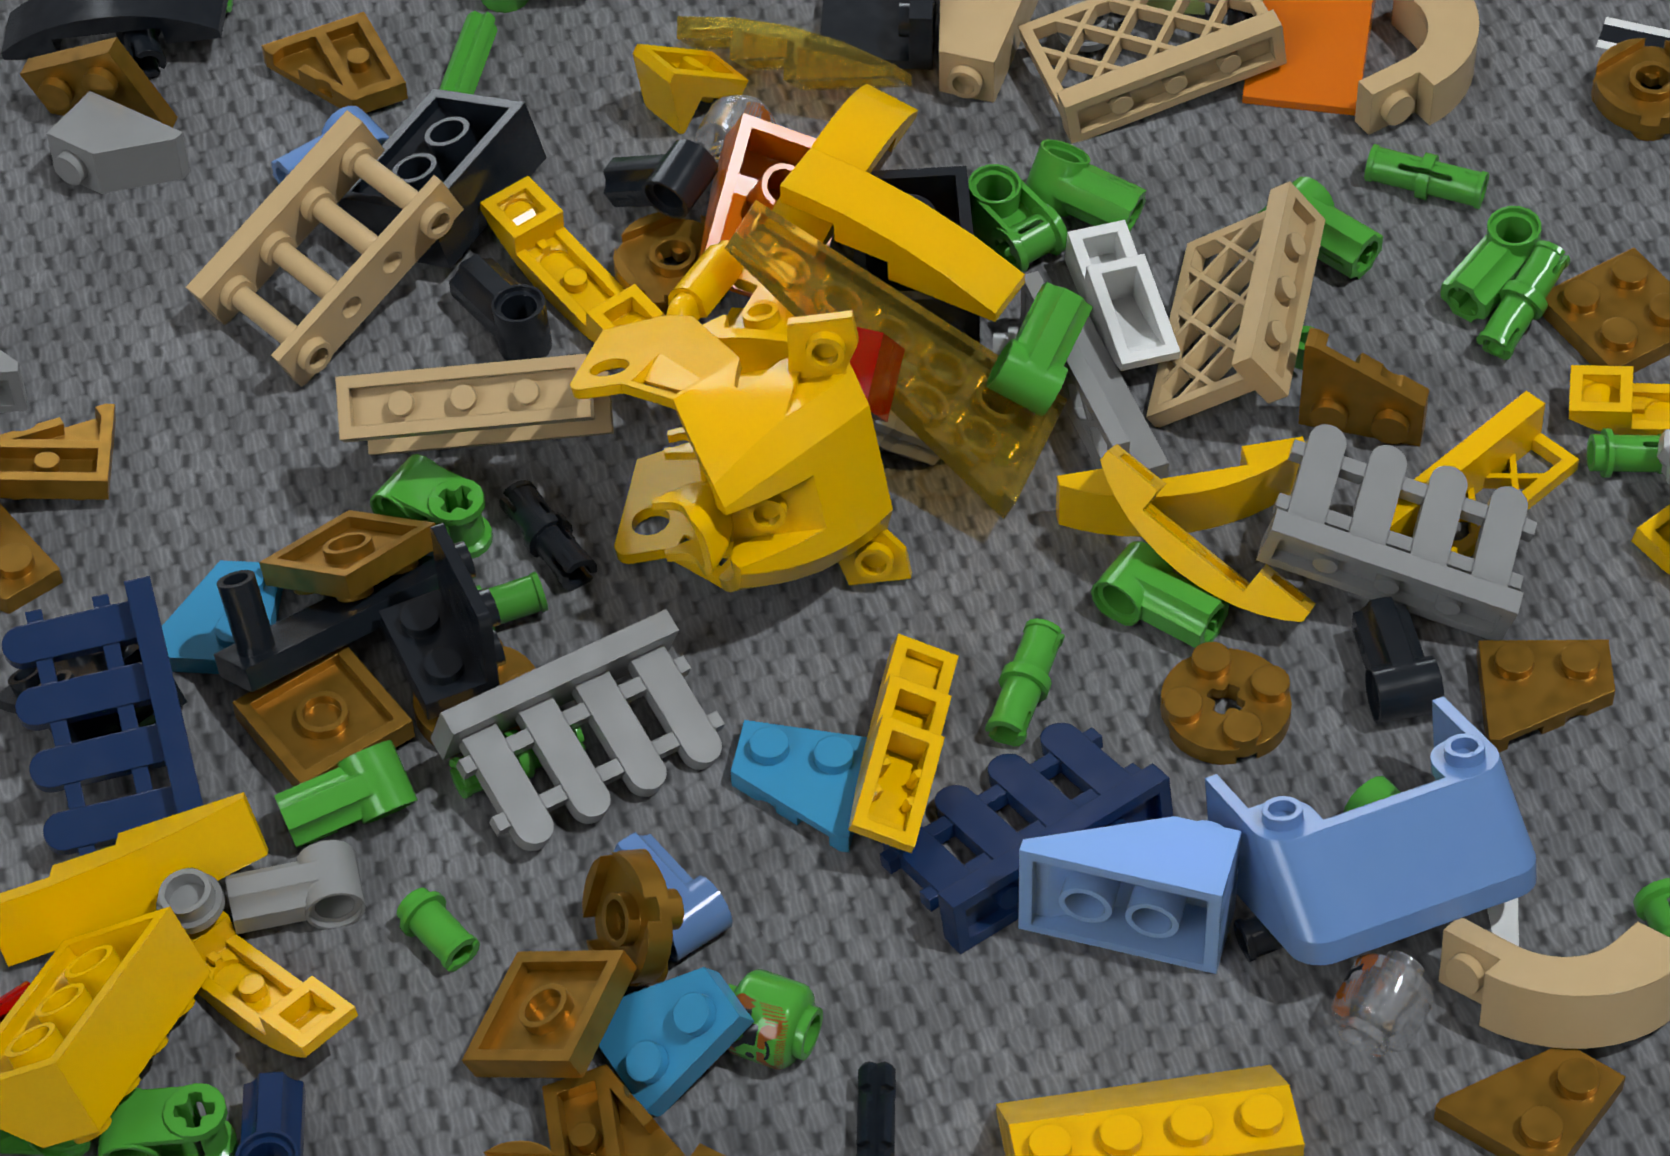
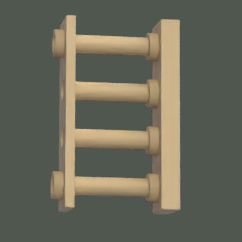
[186,110,464,387]
[335,354,614,455]

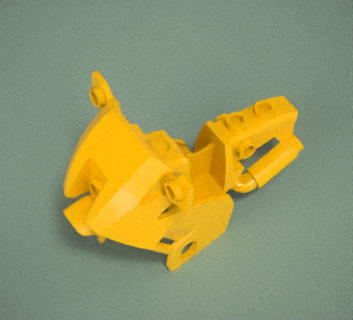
[570,240,912,592]

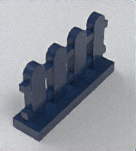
[2,576,203,856]
[880,723,1173,955]

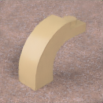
[1355,0,1479,135]
[1439,918,1670,1049]

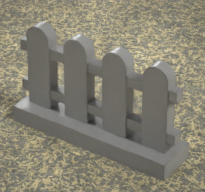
[1256,424,1537,640]
[430,609,725,851]

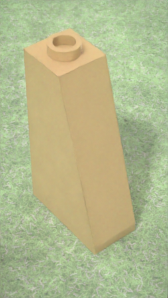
[939,0,1039,103]

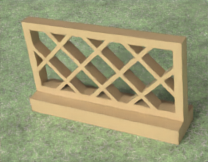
[1018,0,1287,143]
[1146,181,1325,427]

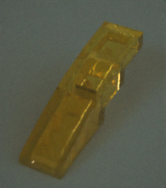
[677,16,912,91]

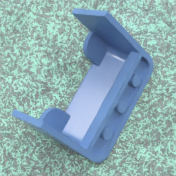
[1205,696,1537,965]

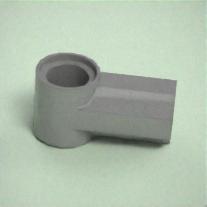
[225,840,366,934]

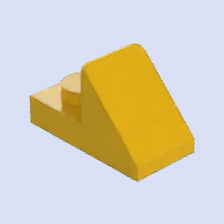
[632,44,749,134]

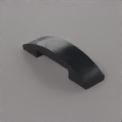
[1,0,228,60]

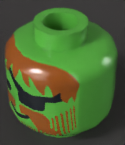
[728,969,823,1070]

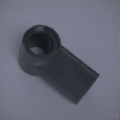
[603,139,718,219]
[449,254,552,361]
[1351,597,1444,724]

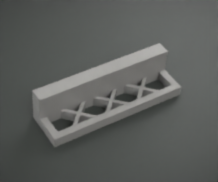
[1020,271,1169,479]

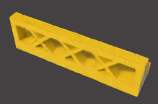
[1390,390,1579,557]

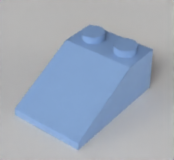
[1018,816,1241,974]

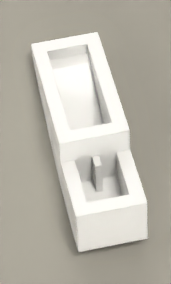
[1065,220,1181,371]

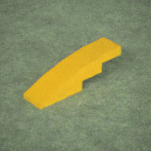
[780,147,1025,322]
[848,633,959,853]
[0,792,269,967]

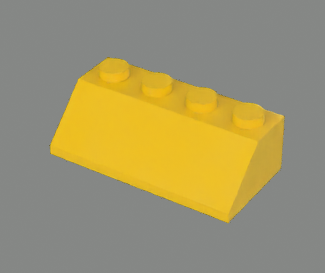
[0,906,211,1148]
[996,1065,1305,1156]

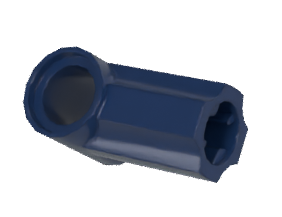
[235,1072,306,1156]

